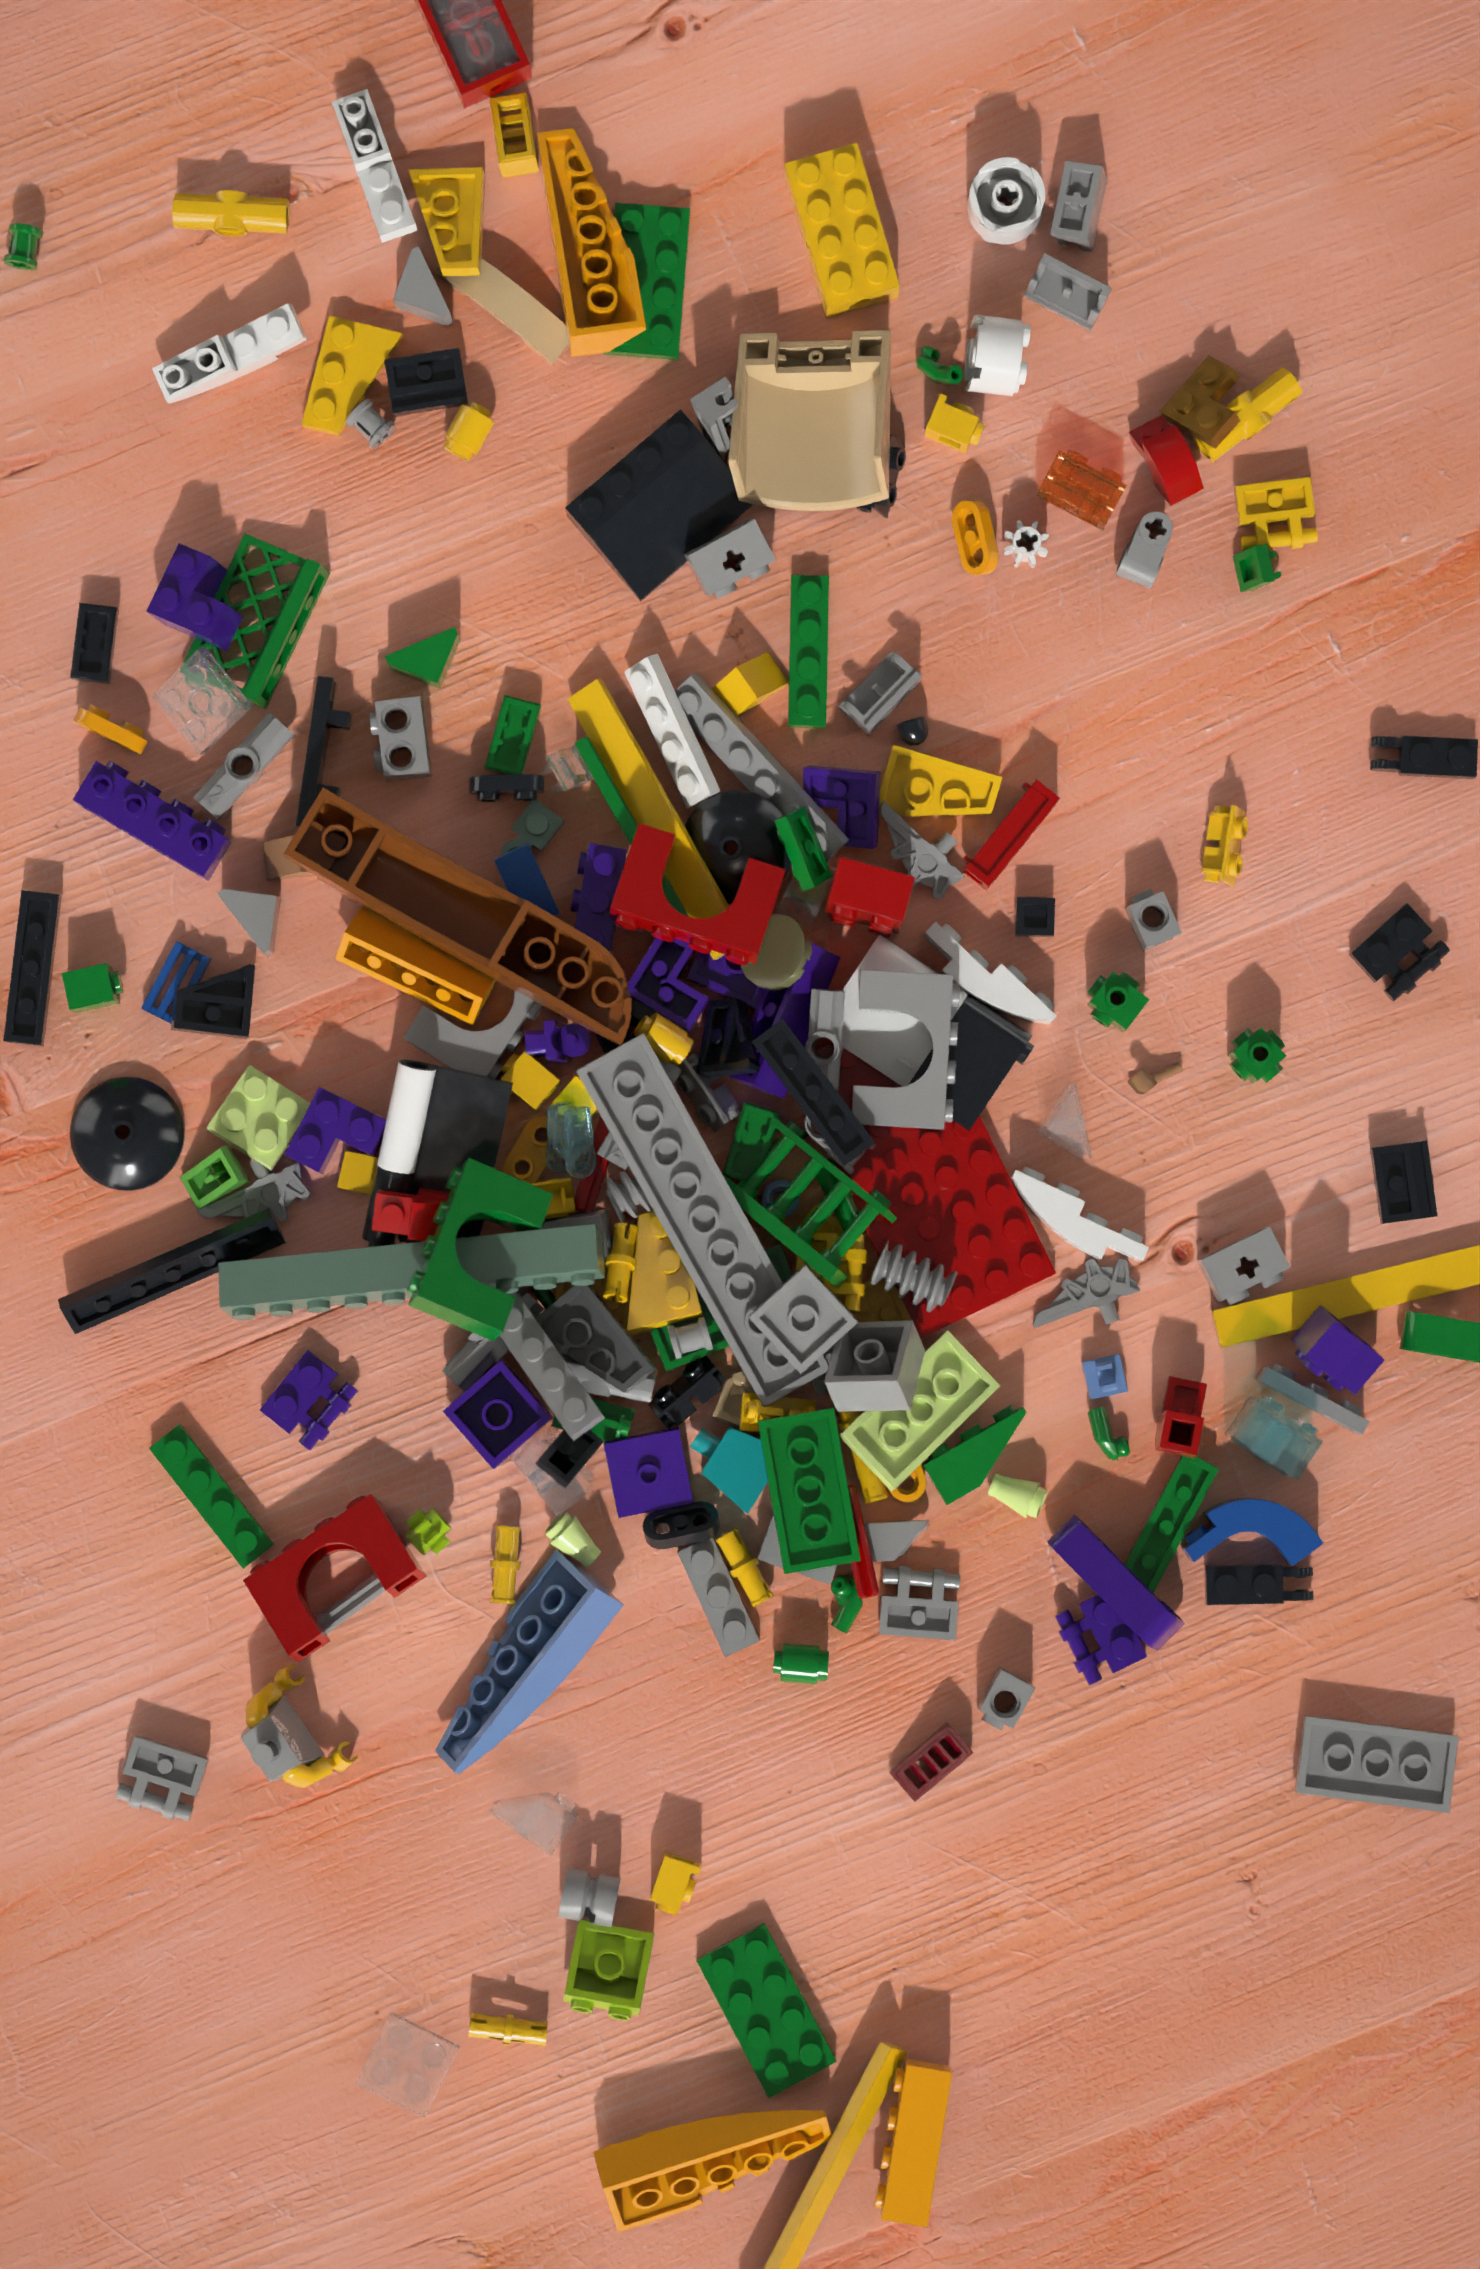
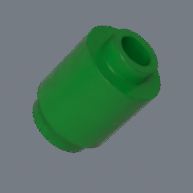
[773,1643,829,1684]

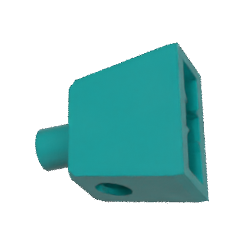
[690,1427,768,1513]

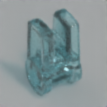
[546,1101,597,1179]

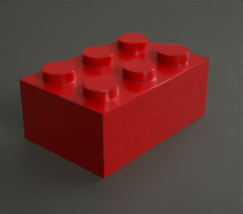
[825,857,915,938]

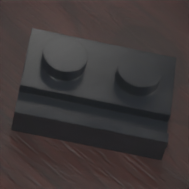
[384,348,469,417]
[1370,1141,1438,1224]

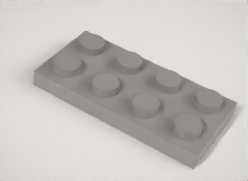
[1295,1715,1459,1813]

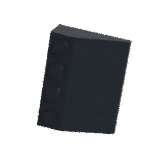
[565,409,754,601]

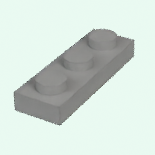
[1256,1363,1369,1435]
[677,1537,760,1657]

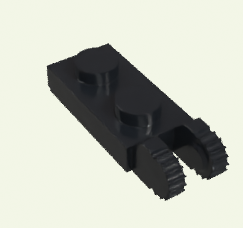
[1370,736,1478,779]
[1204,1564,1314,1605]

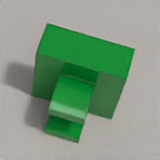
[1232,544,1282,592]

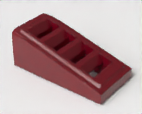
[889,1722,973,1802]

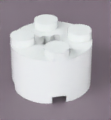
[967,157,1045,244]
[964,315,1031,396]

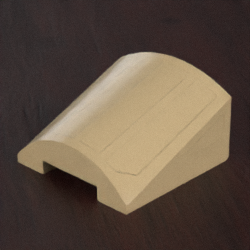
[729,330,891,511]

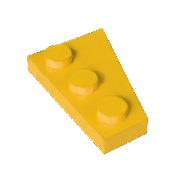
[408,167,485,276]
[302,315,403,436]
[879,745,1003,818]
[627,1211,703,1335]

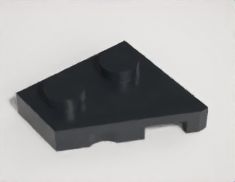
[171,964,255,1039]
[696,998,760,1078]

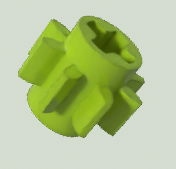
[405,1508,452,1555]

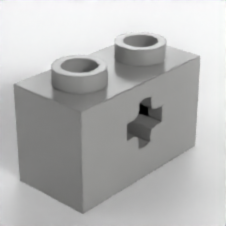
[684,519,776,599]
[1197,1227,1290,1305]

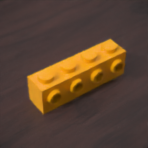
[335,906,496,1025]
[874,2058,953,2228]

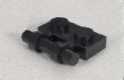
[1349,903,1450,1002]

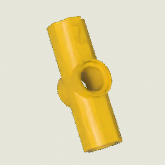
[172,190,290,237]
[1193,367,1303,464]

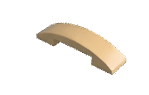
[434,258,569,365]

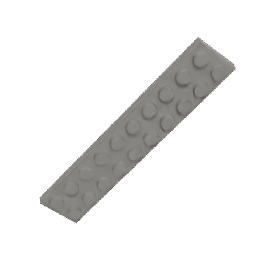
[576,1033,829,1407]

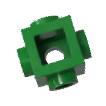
[1087,972,1150,1032]
[1227,1027,1286,1084]

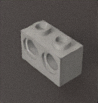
[369,696,432,782]

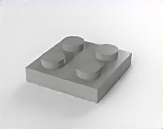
[749,1264,858,1374]

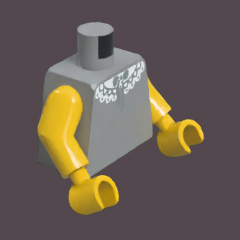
[241,1664,358,1788]

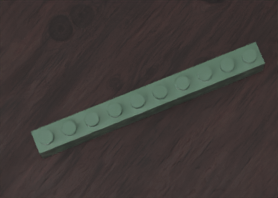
[218,1224,605,1320]

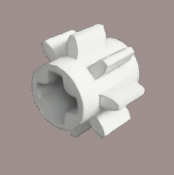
[1003,520,1049,568]

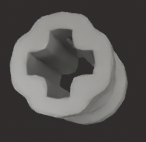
[345,399,396,450]
[667,1316,713,1359]

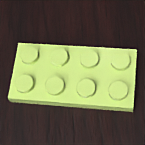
[839,1330,1000,1491]

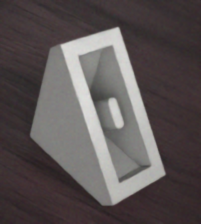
[393,246,453,326]
[217,889,281,957]

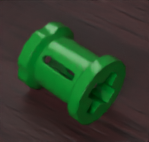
[3,223,43,270]

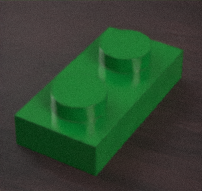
[774,806,833,891]

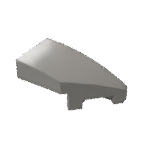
[864,1520,929,1562]

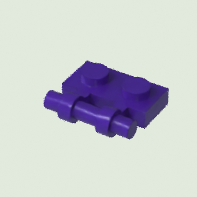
[260,1350,358,1450]
[1055,1594,1147,1685]

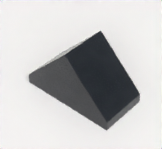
[535,1429,604,1488]

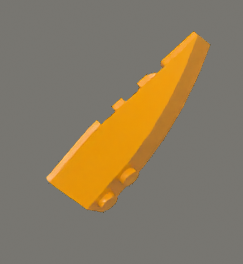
[537,128,646,357]
[593,2110,832,2233]

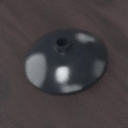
[685,790,791,904]
[70,1077,185,1191]

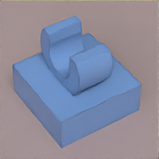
[1081,1354,1128,1400]

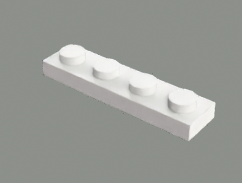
[624,654,720,809]

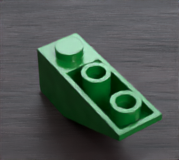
[922,1405,1027,1505]

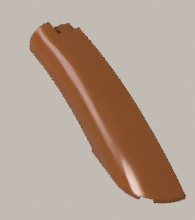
[284,788,632,1045]

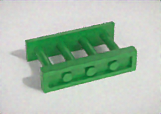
[725,1118,897,1289]

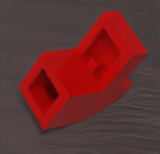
[1129,415,1204,506]
[372,1188,450,1241]
[1155,1376,1207,1458]

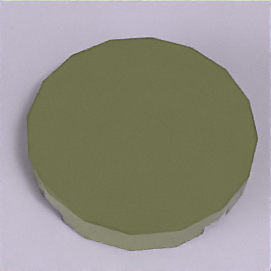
[741,914,812,991]

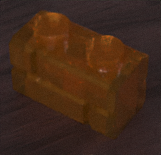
[1036,450,1127,531]

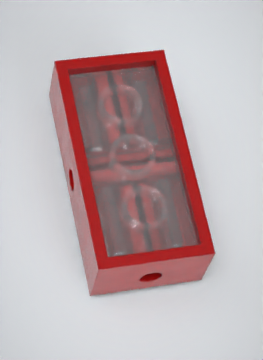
[415,0,533,108]

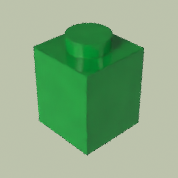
[62,963,124,1013]

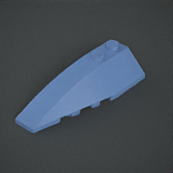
[435,1549,624,1774]

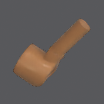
[1128,1062,1183,1095]

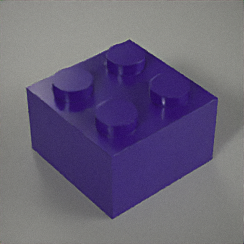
[443,1360,553,1469]

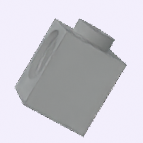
[1125,889,1182,951]
[977,1667,1035,1730]

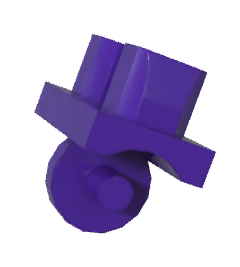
[525,1020,591,1063]

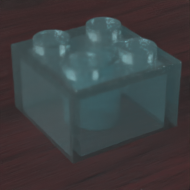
[1224,1395,1323,1480]

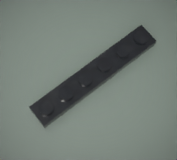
[58,1208,286,1334]

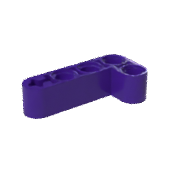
[1047,1514,1185,1651]

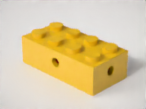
[784,143,900,318]

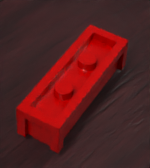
[962,779,1060,891]

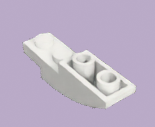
[332,89,418,243]
[152,303,308,404]
[923,922,1057,1024]
[1010,1167,1149,1262]

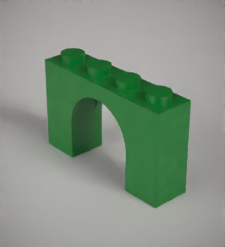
[407,1158,553,1341]

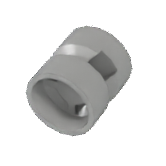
[558,1868,620,1927]

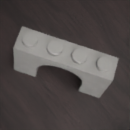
[852,970,960,1130]
[403,990,543,1079]

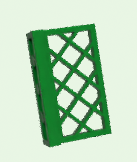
[180,533,330,710]

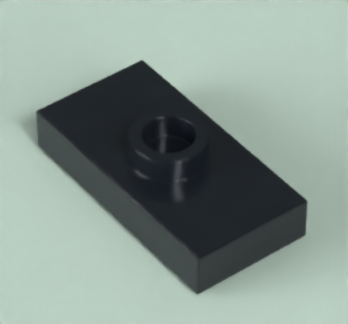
[70,603,119,684]

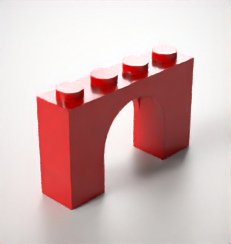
[610,823,786,965]
[243,1494,427,1663]

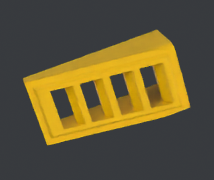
[489,92,539,178]

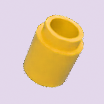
[443,402,495,462]
[634,1013,693,1066]

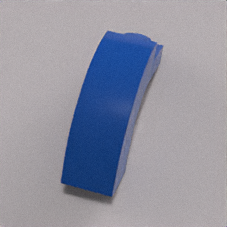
[1181,1498,1323,1566]

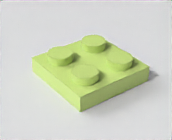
[207,1064,310,1170]

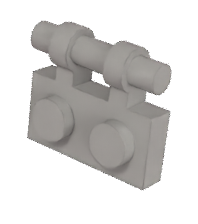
[879,1566,960,1640]
[115,1735,209,1821]

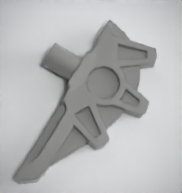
[880,801,965,899]
[197,1160,311,1221]
[1033,1259,1141,1328]

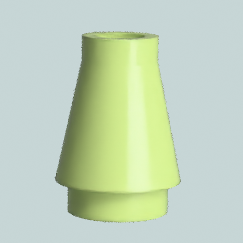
[988,1473,1048,1518]
[544,1511,601,1568]

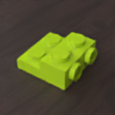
[563,1920,655,2021]

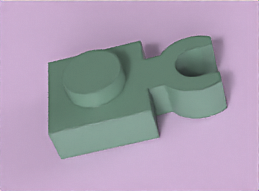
[501,800,564,855]

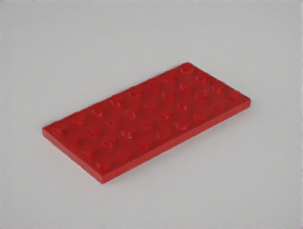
[816,1043,1056,1338]

